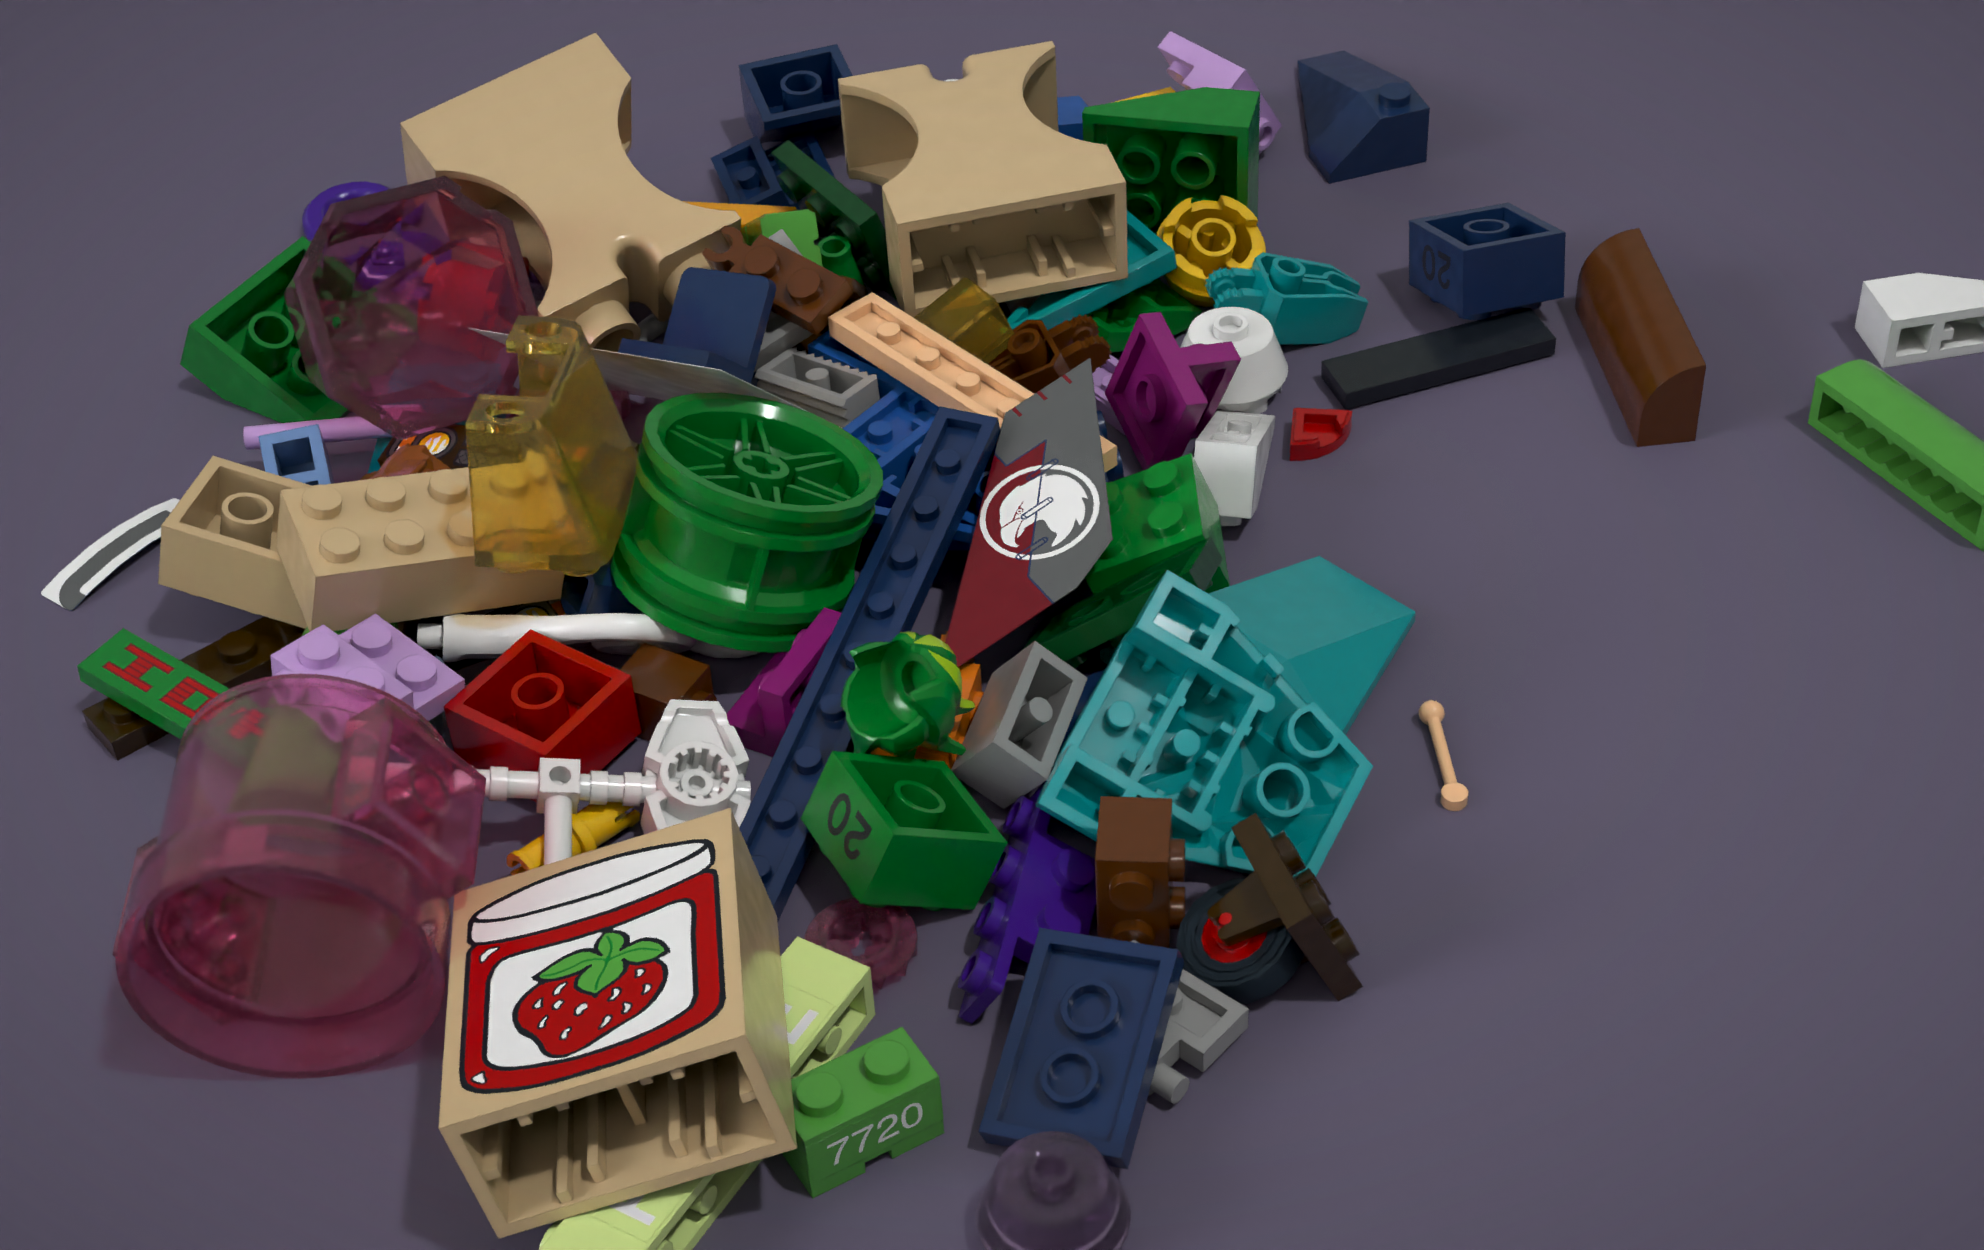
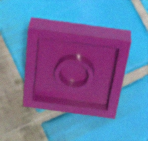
[1105,312,1241,470]
[726,607,841,757]

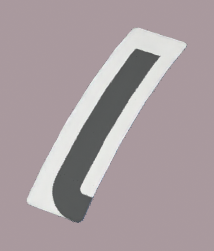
[41,498,180,611]

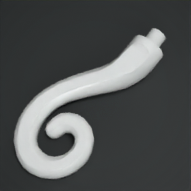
[417,613,697,662]

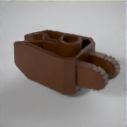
[975,314,1112,394]

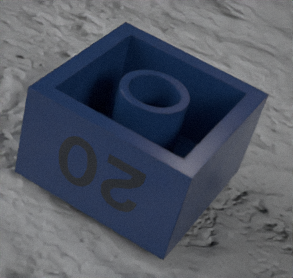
[1409,203,1566,320]

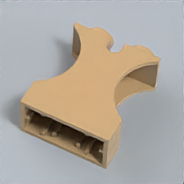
[400,33,741,381]
[838,41,1128,319]

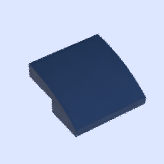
[711,129,836,210]

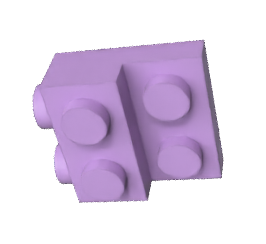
[1157,31,1282,155]
[270,613,465,763]

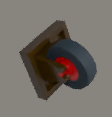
[1176,813,1363,1004]

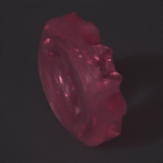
[805,898,918,990]

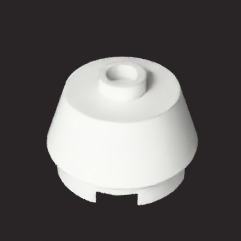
[1181,307,1288,414]

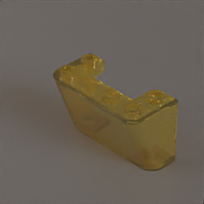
[466,315,637,577]

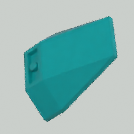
[1100,556,1416,735]

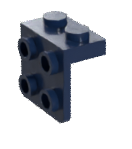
[618,267,776,384]

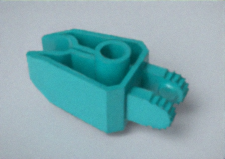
[1205,252,1369,344]

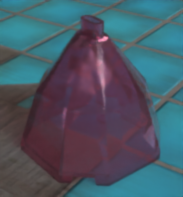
[284,176,544,439]

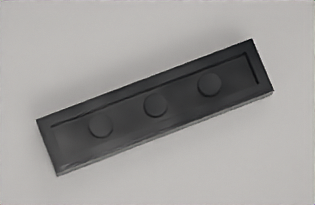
[1321,308,1556,410]

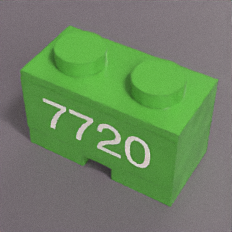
[782,1027,944,1199]

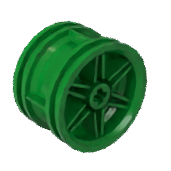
[610,392,883,653]

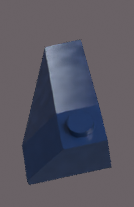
[1297,50,1430,184]

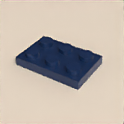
[978,928,1185,1170]

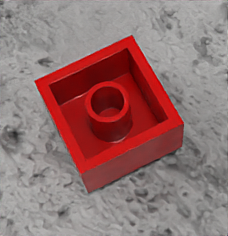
[443,629,641,802]

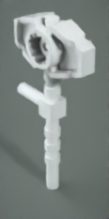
[349,699,751,865]

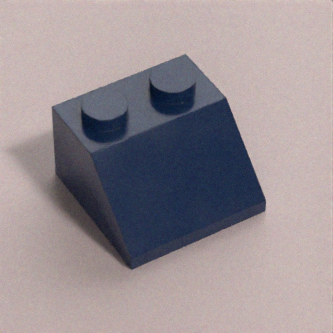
[738,44,853,143]

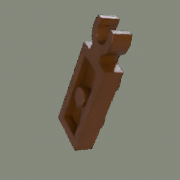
[702,226,853,336]

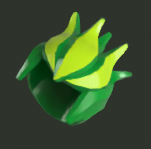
[841,631,976,758]

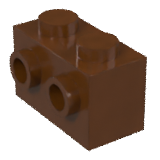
[1095,796,1186,948]

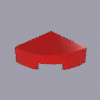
[1290,408,1352,461]

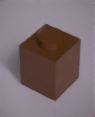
[620,643,717,741]

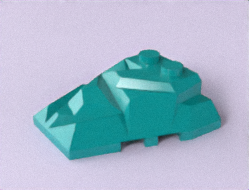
[1035,570,1373,877]

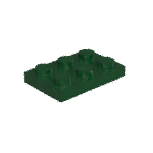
[771,140,897,300]
[1023,536,1223,668]

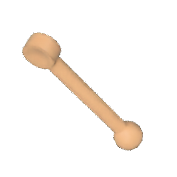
[1419,700,1468,811]

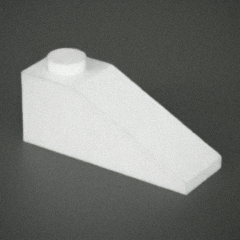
[1854,273,1984,368]
[1194,410,1275,526]

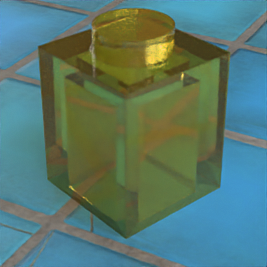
[914,277,1014,364]

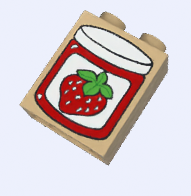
[439,808,797,1239]

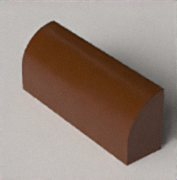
[1575,228,1706,447]

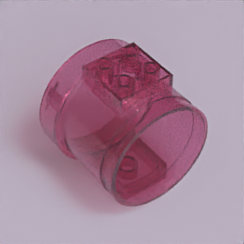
[112,674,487,1079]

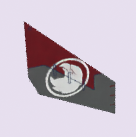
[945,358,1113,667]

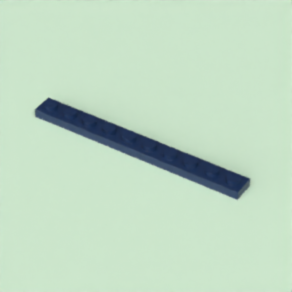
[739,406,1000,921]

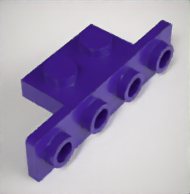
[958,780,1096,1024]

